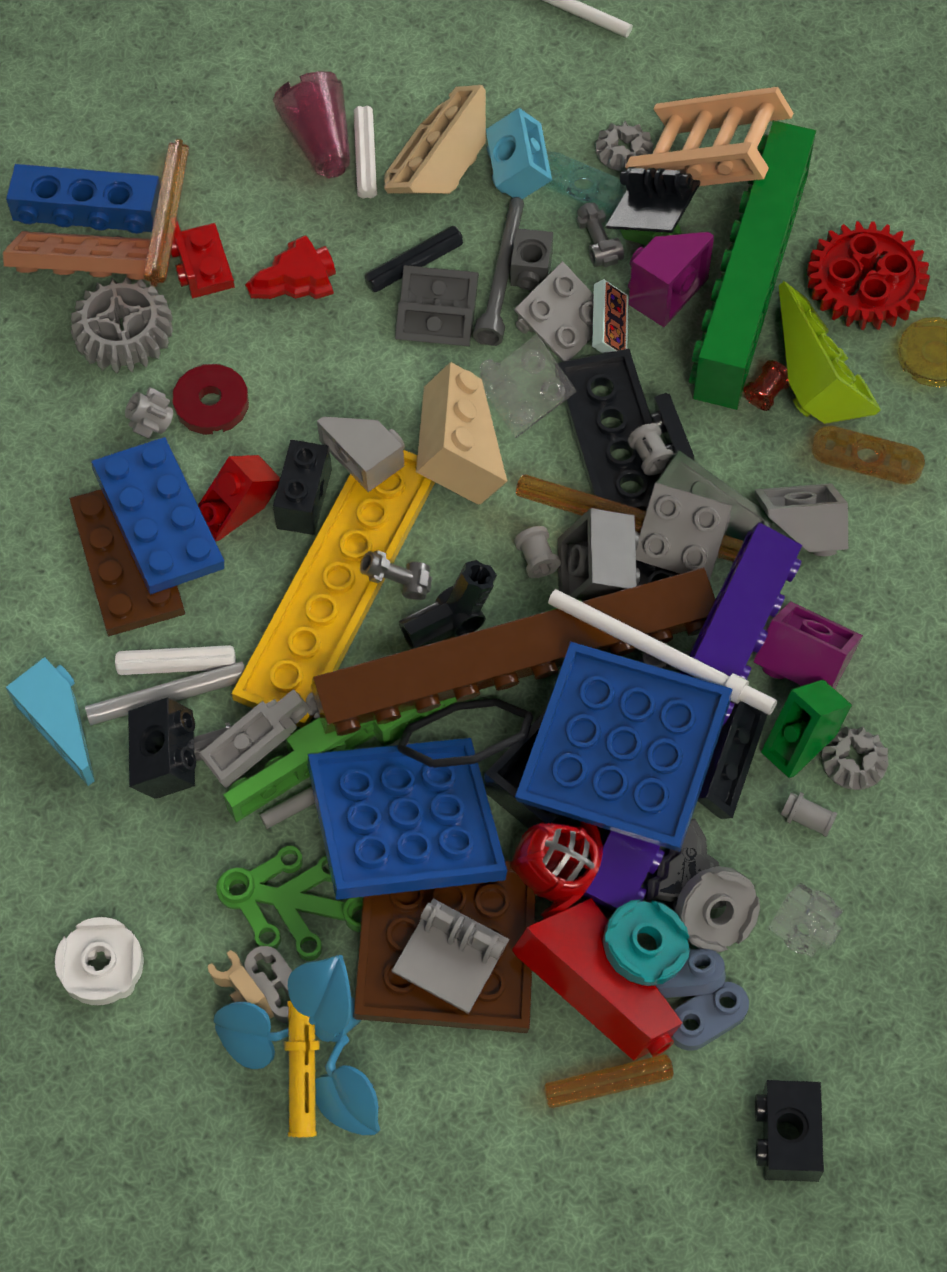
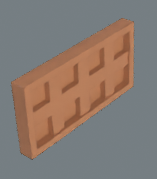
[3,231,167,280]

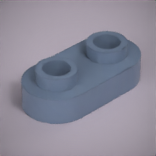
[655,949,726,998]
[671,982,749,1051]

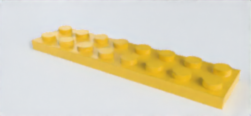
[231,450,435,728]

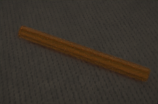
[143,139,189,287]
[516,474,743,562]

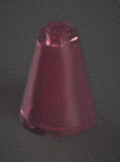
[273,71,350,178]

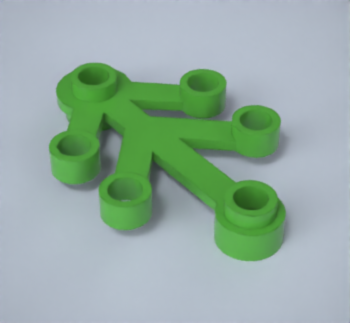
[216,846,363,961]

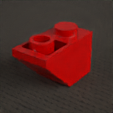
[198,455,280,541]

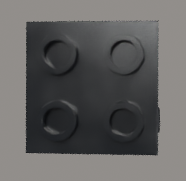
[606,167,701,233]

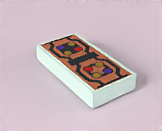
[592,279,628,354]

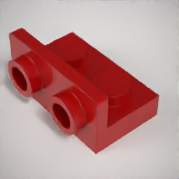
[166,220,235,299]

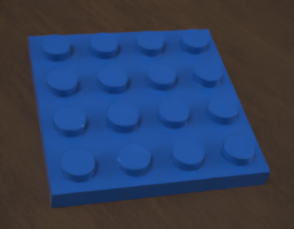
[515,642,733,852]
[307,738,507,900]

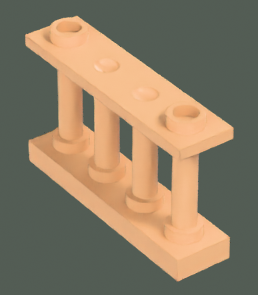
[625,87,794,186]

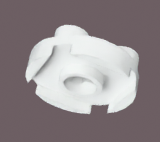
[55,917,144,1005]

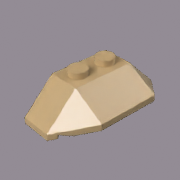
[384,85,486,194]

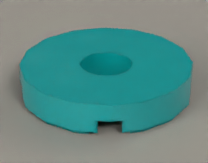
[602,899,690,986]

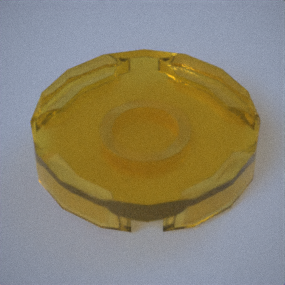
[897,317,947,387]

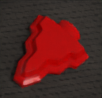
[245,235,336,299]

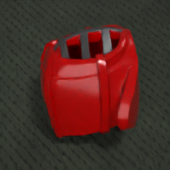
[510,821,603,919]

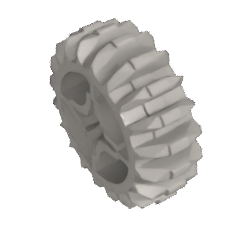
[71,276,173,373]

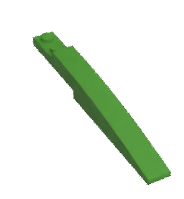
[223,600,582,822]

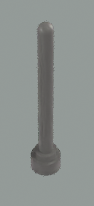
[473,197,524,346]

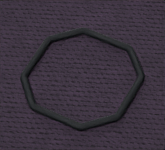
[397,698,533,768]

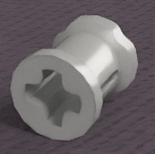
[627,423,674,476]
[514,526,561,578]

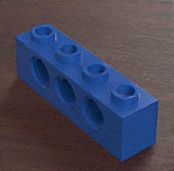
[6,164,163,234]

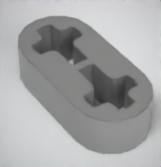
[245,946,292,1023]

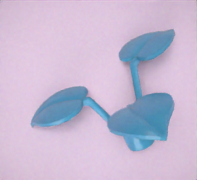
[214,955,380,1135]

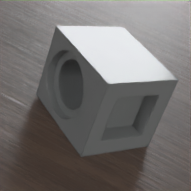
[511,228,553,290]

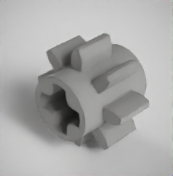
[125,387,173,439]

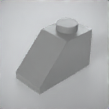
[317,417,405,492]

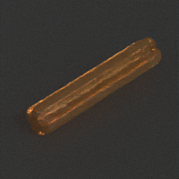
[544,1054,674,1108]

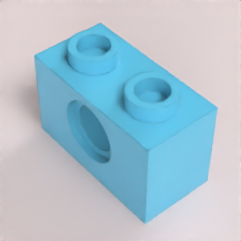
[486,108,552,199]

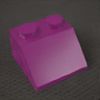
[628,232,714,327]
[753,601,863,689]

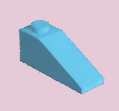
[6,657,95,786]

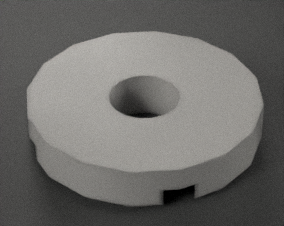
[675,866,760,952]

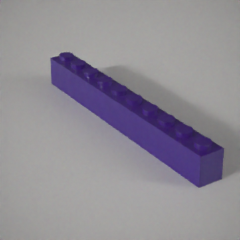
[581,522,802,914]

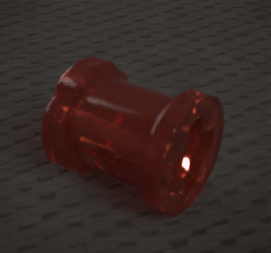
[743,360,790,411]

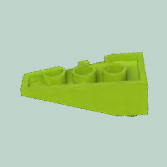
[778,281,881,424]

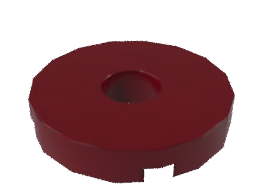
[173,364,249,435]

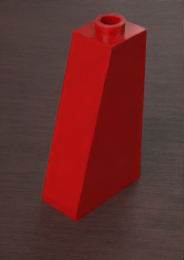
[512,898,682,1061]

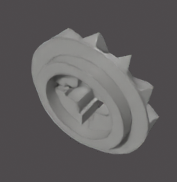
[596,121,653,171]
[822,726,888,790]

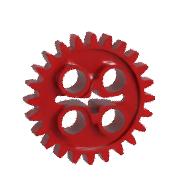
[806,221,930,330]

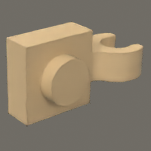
[208,950,274,1019]

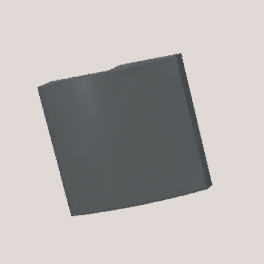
[395,265,479,347]

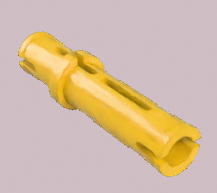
[284,1001,320,1137]

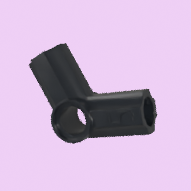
[399,560,497,649]

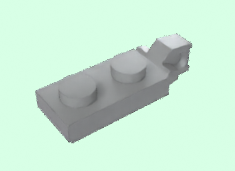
[199,689,311,788]

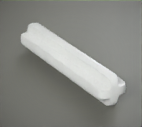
[354,106,377,199]
[115,645,236,675]

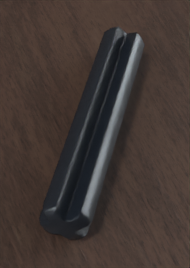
[364,226,463,292]

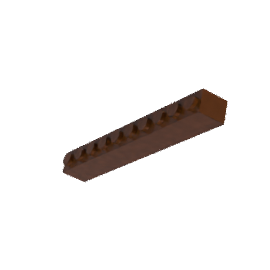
[311,568,716,736]

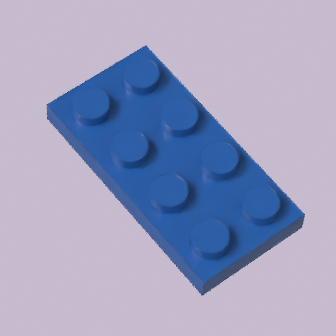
[92,437,224,595]

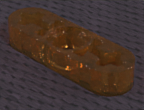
[812,426,925,485]

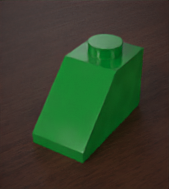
[761,679,852,778]

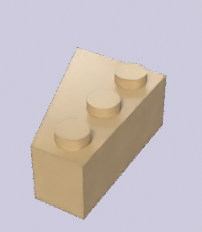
[416,362,507,505]

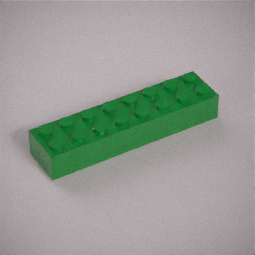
[689,120,816,410]

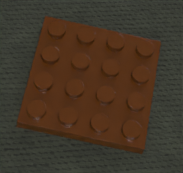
[354,861,535,1033]

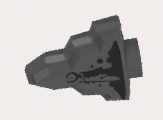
[646,819,726,911]

